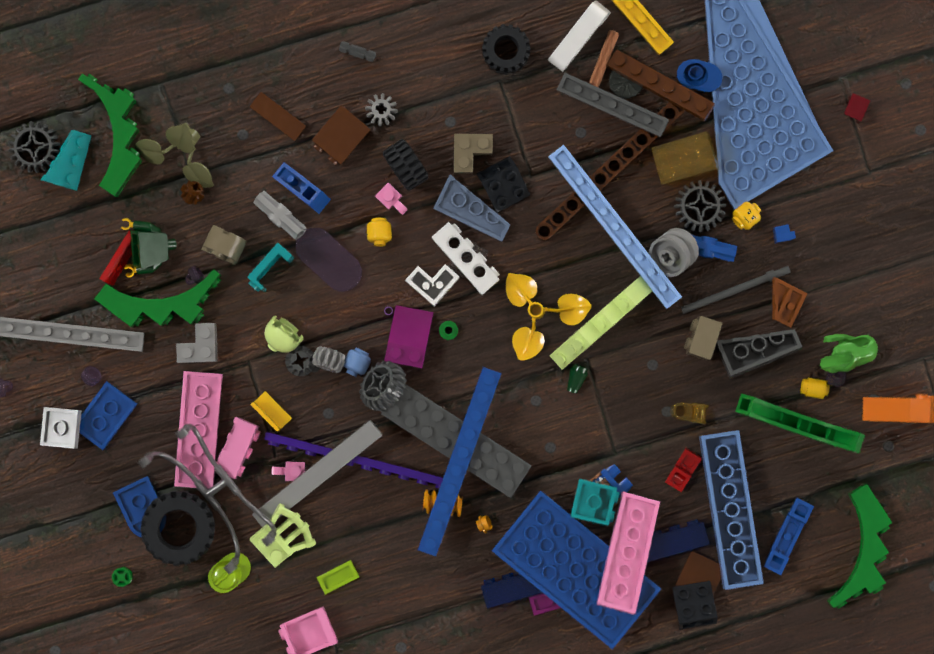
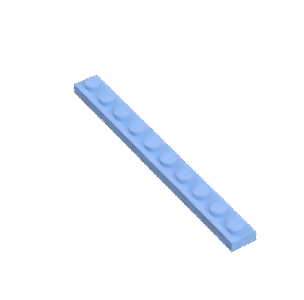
[548,145,682,309]

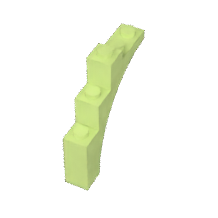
[549,276,652,370]

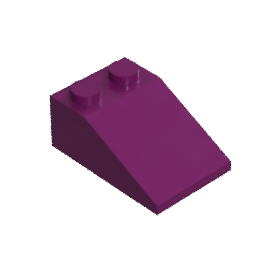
[384,305,433,369]

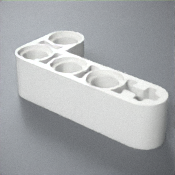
[548,1,611,72]

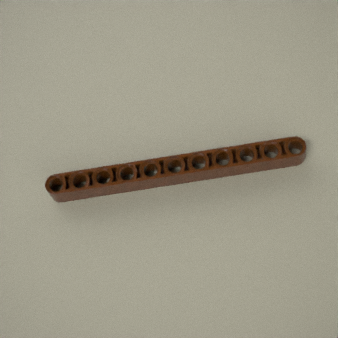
[535,102,685,241]

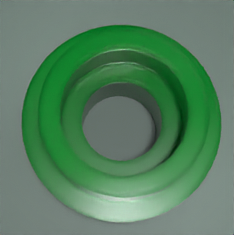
[439,321,458,340]

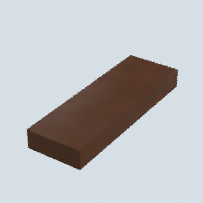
[249,92,307,142]

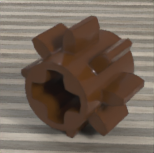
[180,181,205,205]

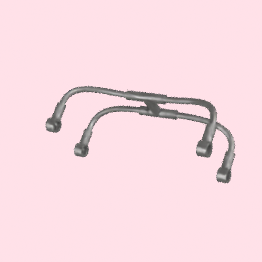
[138,424,277,574]

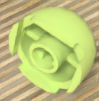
[264,316,303,353]

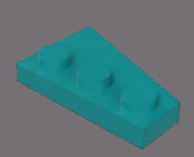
[41,130,92,191]

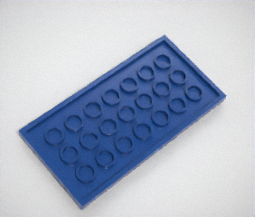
[492,490,661,649]

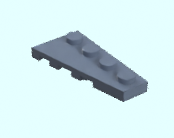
[433,175,511,242]

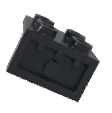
[476,156,530,212]
[672,581,718,630]

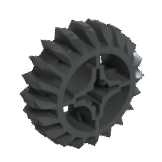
[8,122,61,173]
[674,180,726,232]
[359,360,407,412]

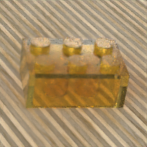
[651,131,719,186]

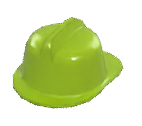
[208,553,251,593]

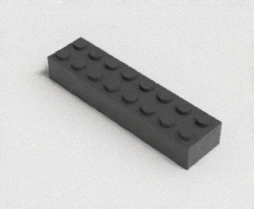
[381,384,532,498]

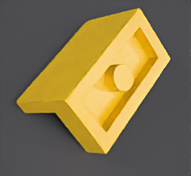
[250,391,292,432]

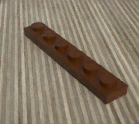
[607,50,715,121]

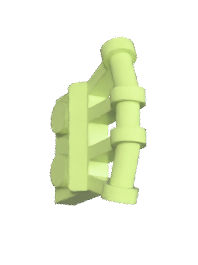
[250,503,316,568]

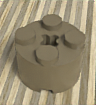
[201,225,247,266]

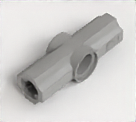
[253,191,307,240]

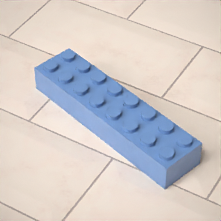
[699,430,764,590]

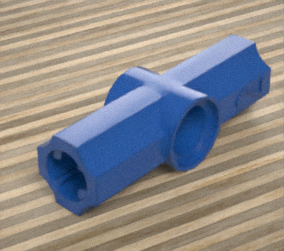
[691,234,737,262]

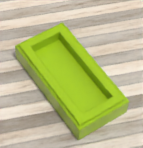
[316,560,360,595]

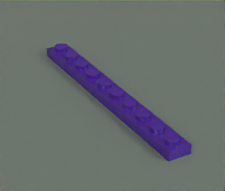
[264,432,443,489]

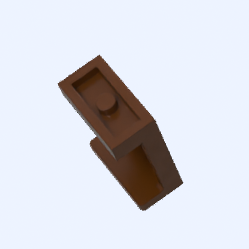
[312,105,371,166]

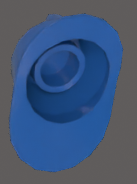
[677,59,722,92]

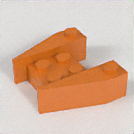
[863,394,934,423]

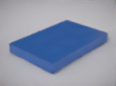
[79,381,138,450]

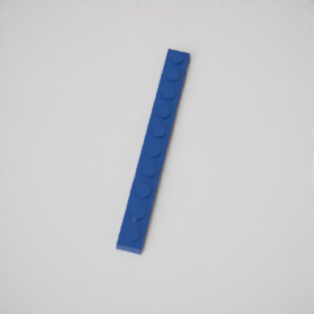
[418,367,501,556]

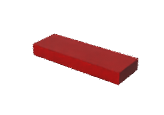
[99,230,132,286]

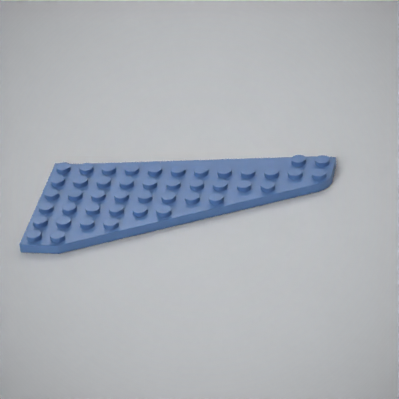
[705,0,833,210]

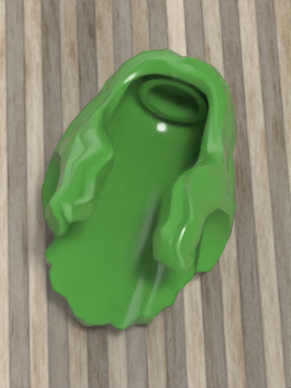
[820,334,878,373]

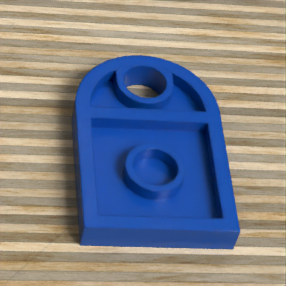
[113,476,167,537]

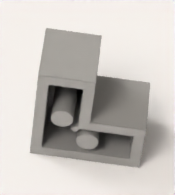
[176,323,218,363]

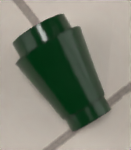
[567,364,588,394]

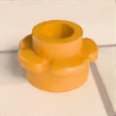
[476,515,492,534]

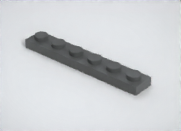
[557,73,669,138]

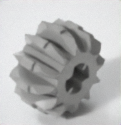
[365,93,398,126]
[312,346,346,373]

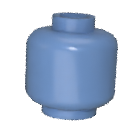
[344,347,371,377]

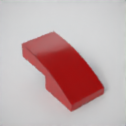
[665,448,702,492]

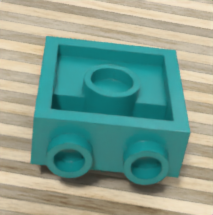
[570,479,620,526]

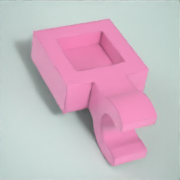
[375,183,408,215]
[272,461,305,481]

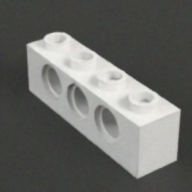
[432,222,500,295]

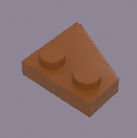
[772,277,808,328]

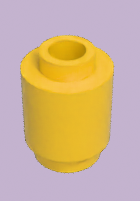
[800,377,830,399]

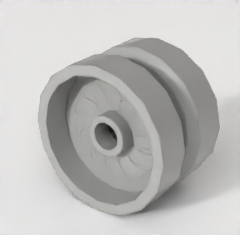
[649,228,699,277]

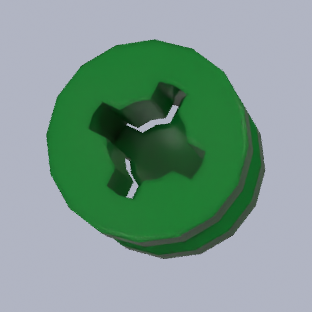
[112,567,133,587]

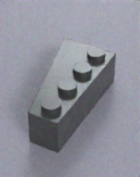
[715,329,802,379]

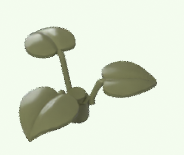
[136,123,214,188]

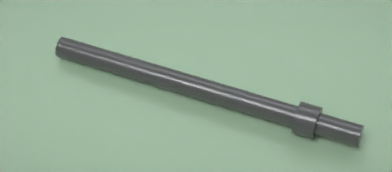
[681,266,791,314]

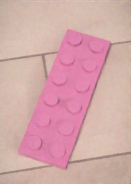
[174,371,223,489]
[596,492,660,615]

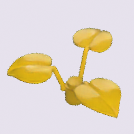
[506,273,592,361]

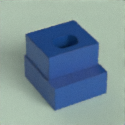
[773,224,796,243]

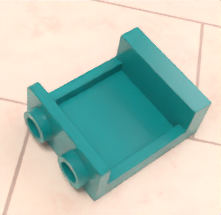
[247,243,295,292]

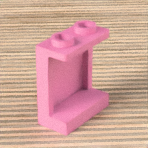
[278,606,338,654]

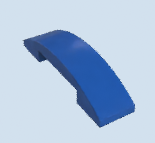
[763,498,814,575]

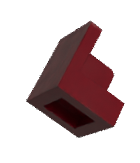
[844,93,871,124]

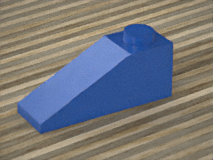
[272,162,331,214]

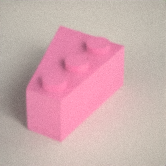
[214,417,261,479]

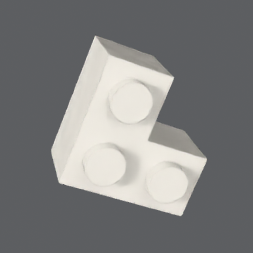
[405,264,460,307]

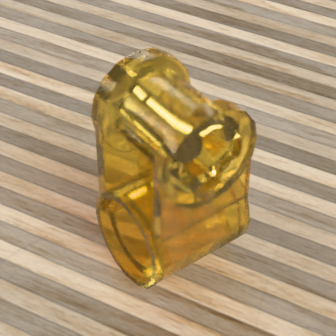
[670,402,709,424]

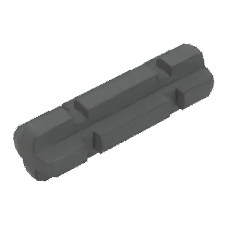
[339,41,376,62]

